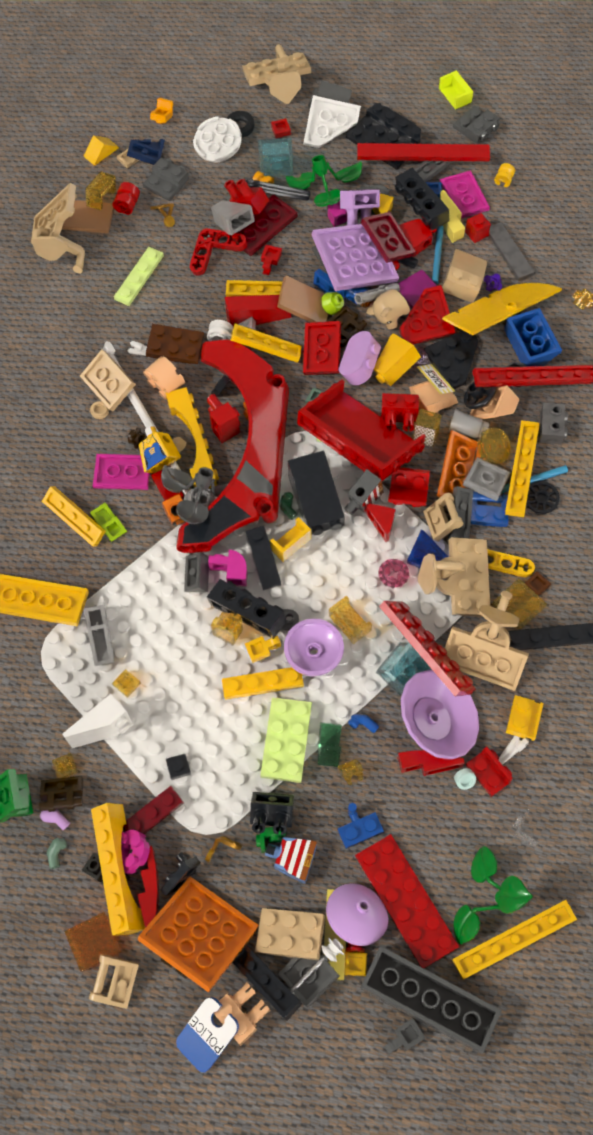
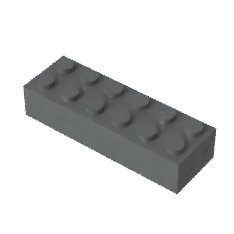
[360,946,502,1054]

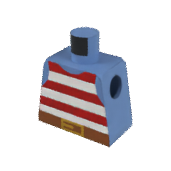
[265,837,317,884]

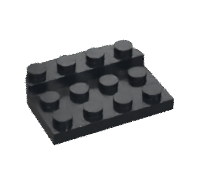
[346,103,421,170]

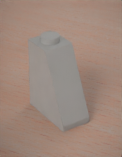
[211,200,255,235]

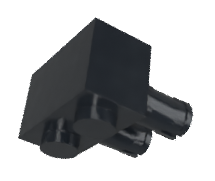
[250,792,294,835]

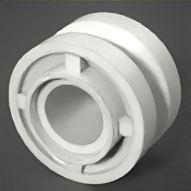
[207,320,233,341]

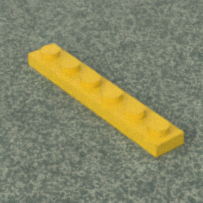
[505,420,540,517]
[452,900,577,980]

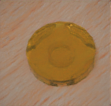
[478,427,511,465]

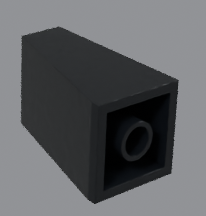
[288,450,345,535]

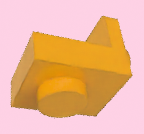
[150,98,173,124]

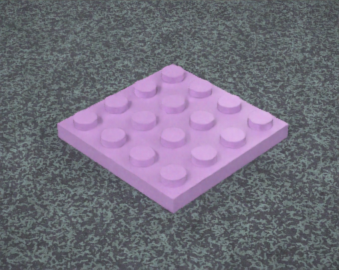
[311,224,399,291]

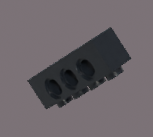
[395,167,450,230]
[207,579,287,639]

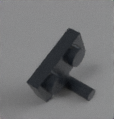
[160,852,201,896]

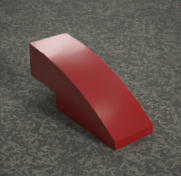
[397,750,465,776]

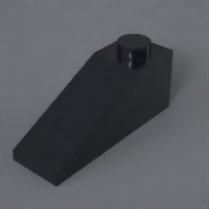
[246,526,281,590]

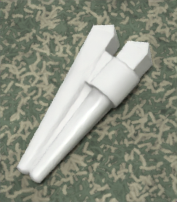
[127,341,147,356]
[499,736,529,765]

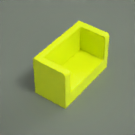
[439,70,473,110]

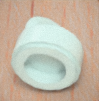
[454,768,476,790]

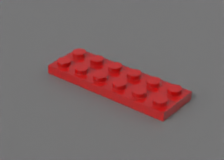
[379,601,476,697]
[355,834,459,969]

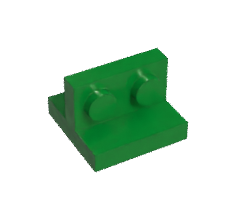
[0,769,33,823]

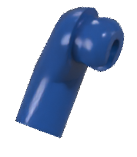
[348,714,379,733]

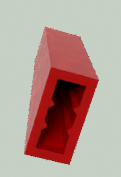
[224,295,291,327]

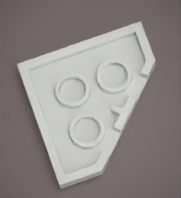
[303,95,361,148]

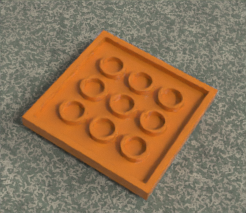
[138,877,259,992]

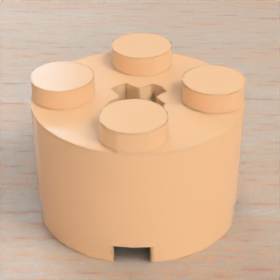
[143,356,185,400]

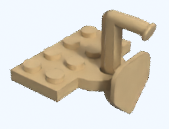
[242,44,311,104]
[31,183,85,273]
[418,537,490,616]
[445,591,529,691]

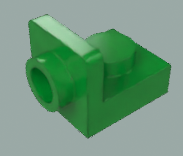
[256,827,286,853]

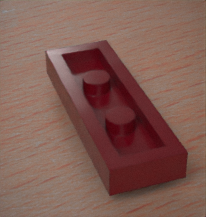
[123,786,184,834]

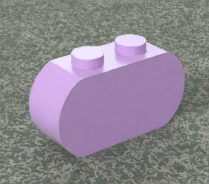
[338,331,381,385]

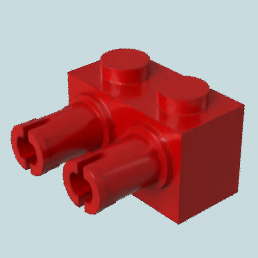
[224,179,269,214]
[381,393,419,432]
[207,394,241,443]

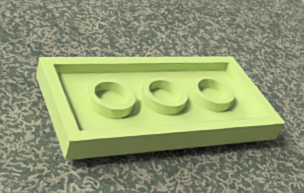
[260,697,312,783]

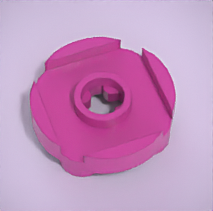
[121,830,150,874]

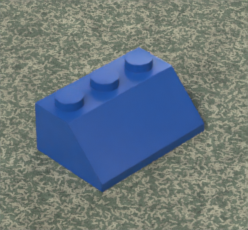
[504,308,562,367]

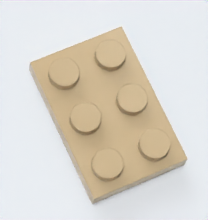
[80,349,136,411]
[255,908,325,960]

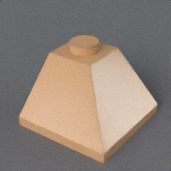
[469,386,520,419]

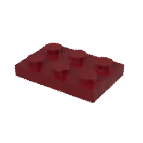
[361,212,415,263]

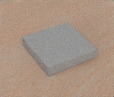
[463,457,511,501]

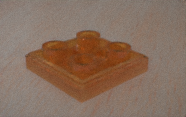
[64,912,122,972]

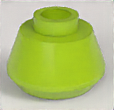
[321,292,344,315]

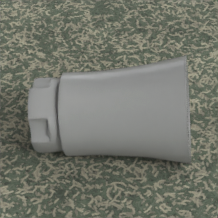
[448,408,489,439]

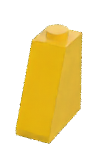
[373,333,421,387]

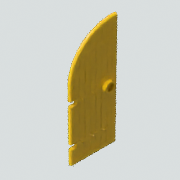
[443,283,562,335]

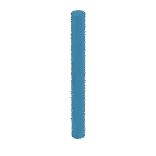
[432,225,444,284]
[501,465,568,494]

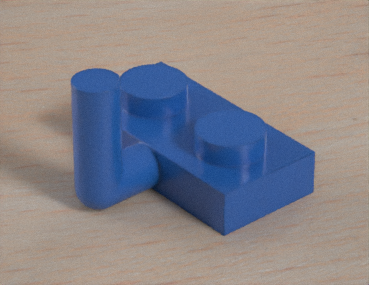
[337,803,384,849]

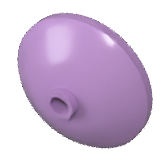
[284,619,344,676]
[326,883,388,946]

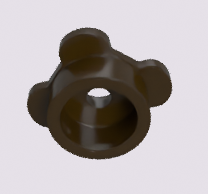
[128,427,145,449]

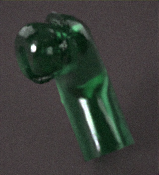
[280,492,298,520]

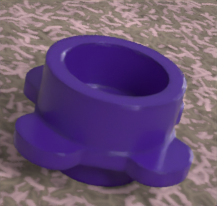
[484,273,503,292]

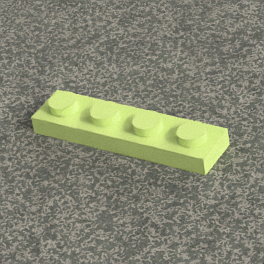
[114,247,164,306]

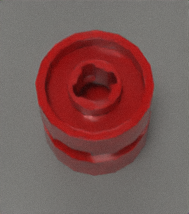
[112,182,140,215]

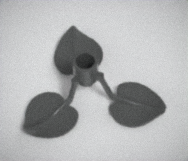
[161,465,227,524]

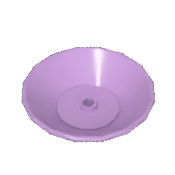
[401,669,479,760]

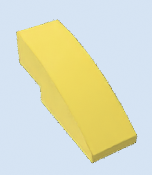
[440,190,465,243]

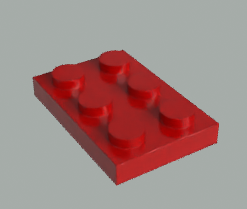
[303,321,341,375]

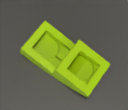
[90,502,127,542]

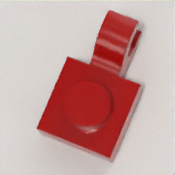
[261,245,282,275]

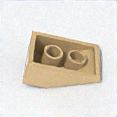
[442,249,487,302]

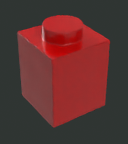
[465,212,491,243]

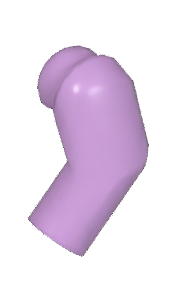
[40,809,70,830]

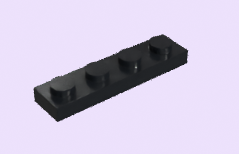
[232,944,302,1021]

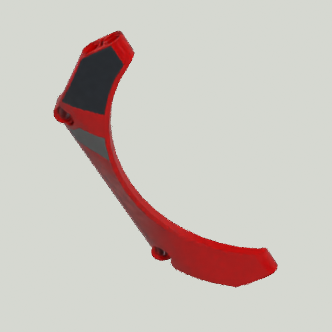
[176,339,289,553]

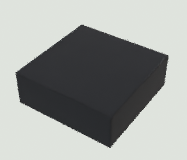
[211,376,230,396]

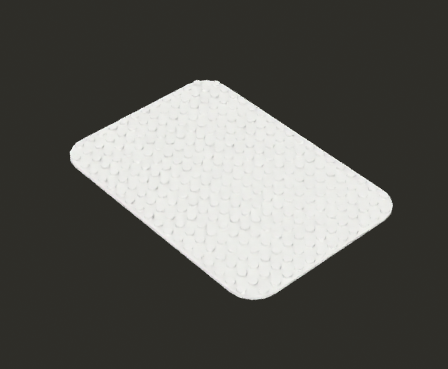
[41,431,462,835]

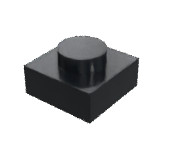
[166,753,191,780]

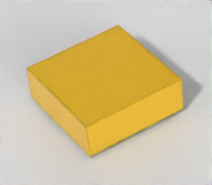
[344,952,367,977]

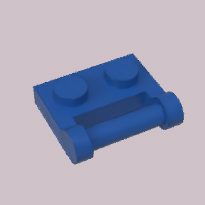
[470,491,508,527]

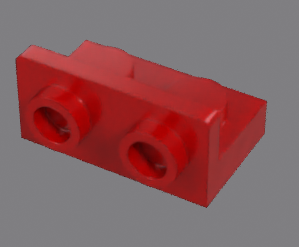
[466,746,513,797]

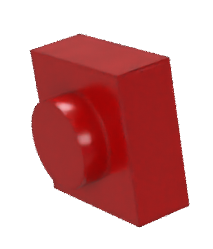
[271,118,291,138]

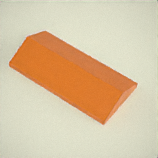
[437,430,483,498]

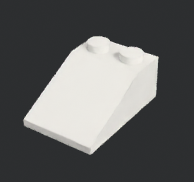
[62,694,132,748]

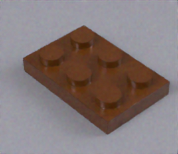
[146,323,204,365]

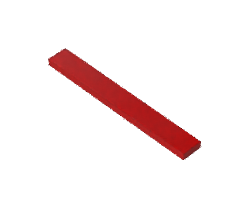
[357,143,490,161]
[472,365,593,387]

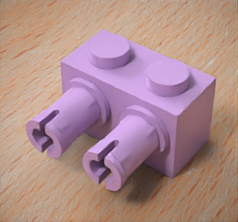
[340,190,380,226]

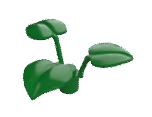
[286,155,362,207]
[453,846,533,945]

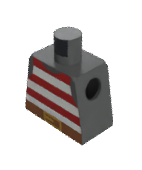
[344,469,384,515]

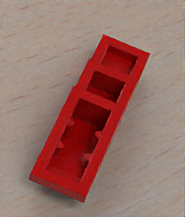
[137,846,159,928]

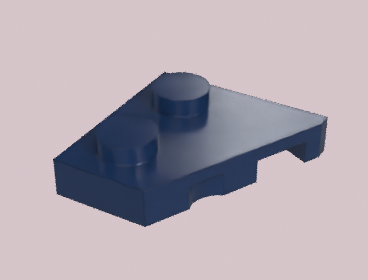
[127,139,165,165]

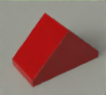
[366,503,396,542]

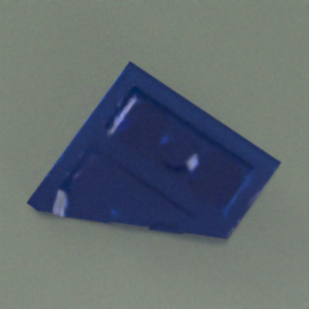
[407,530,449,568]

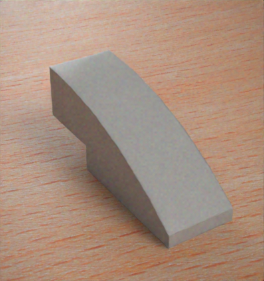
[84,605,115,666]

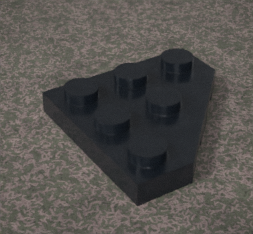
[423,330,479,389]

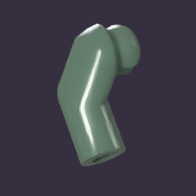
[47,838,67,870]

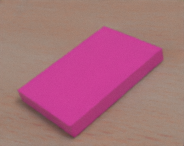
[440,170,490,219]
[93,454,150,490]

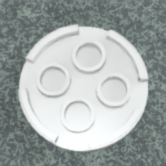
[193,117,242,162]

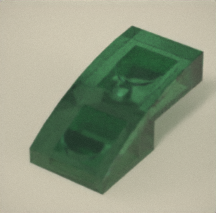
[318,722,342,767]

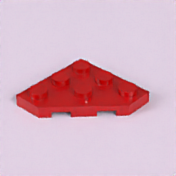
[399,285,456,344]

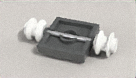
[278,938,344,1008]

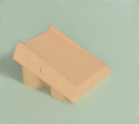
[409,380,458,417]

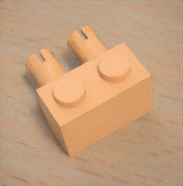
[214,982,271,1046]

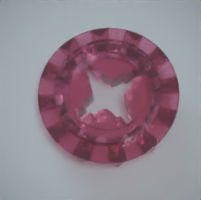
[378,559,409,589]

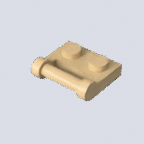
[423,493,463,542]
[89,954,139,1009]

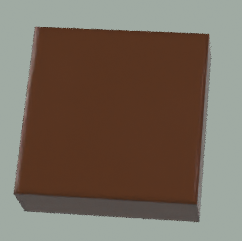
[524,571,551,598]

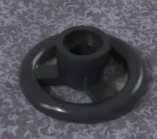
[464,382,496,409]

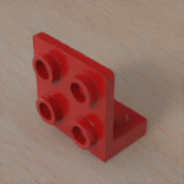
[388,467,430,507]

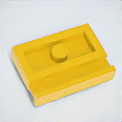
[505,695,543,741]

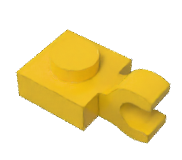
[245,635,281,663]

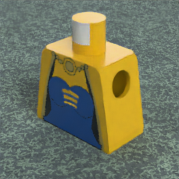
[139,426,181,473]

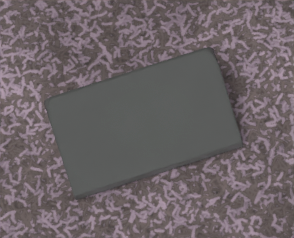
[184,552,209,592]

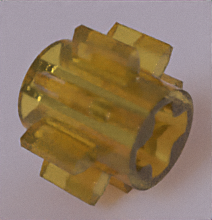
[572,288,593,310]

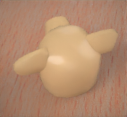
[366,289,410,330]

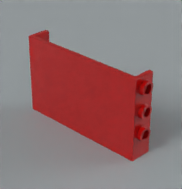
[297,379,426,481]

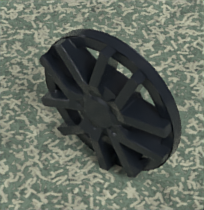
[526,481,560,514]

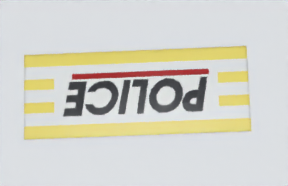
[417,364,455,394]

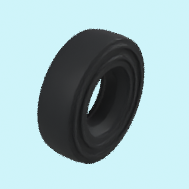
[226,111,255,138]

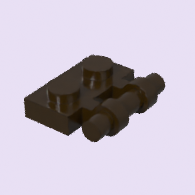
[327,305,367,347]
[39,775,83,812]

